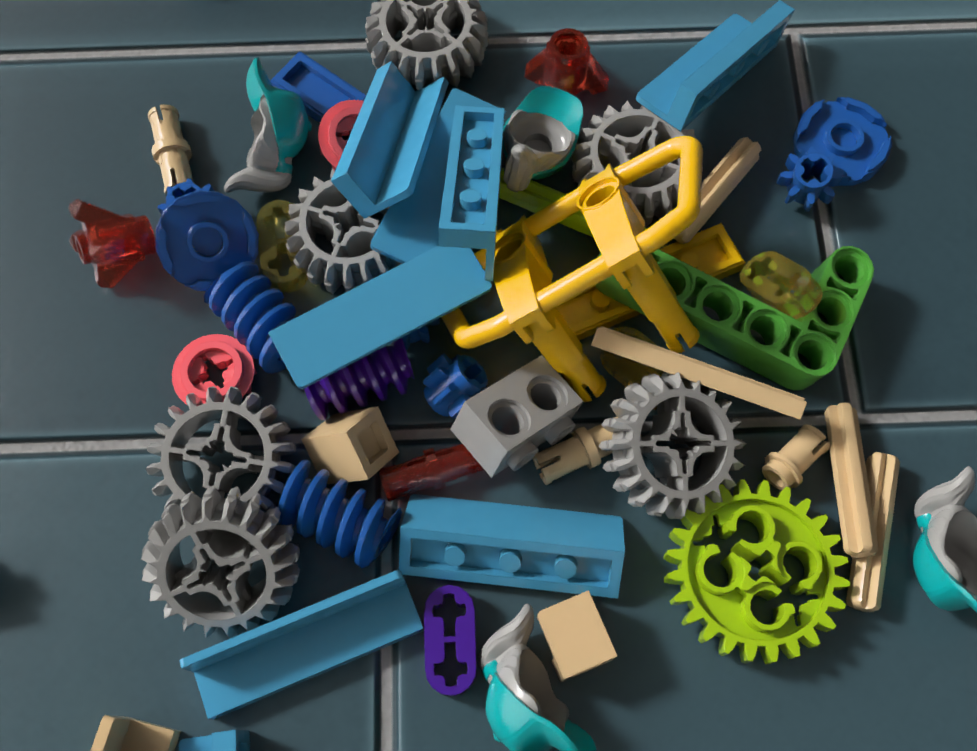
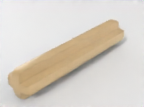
[673,137,761,244]
[824,403,879,558]
[846,452,900,612]

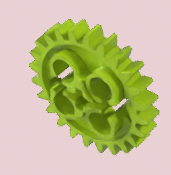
[663,479,850,664]

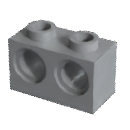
[450,355,584,478]

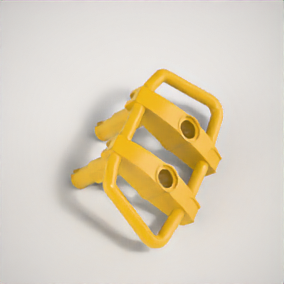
[441,136,703,402]

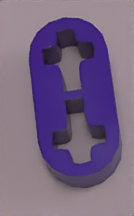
[424,585,477,697]

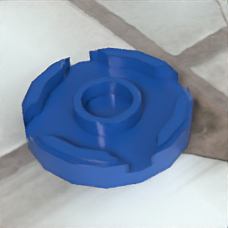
[793,97,892,186]
[156,190,259,291]

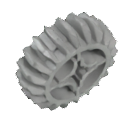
[365,0,488,90]
[572,100,703,227]
[285,168,402,294]
[598,372,747,519]
[146,386,296,511]
[141,485,300,639]

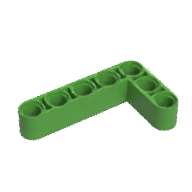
[595,246,874,390]

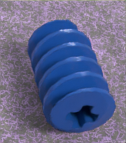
[204,261,297,374]
[278,459,402,568]

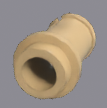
[762,425,830,490]

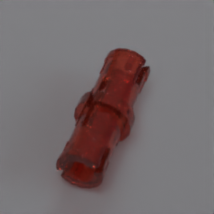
[379,444,484,502]

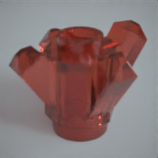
[524,28,609,96]
[68,199,156,288]

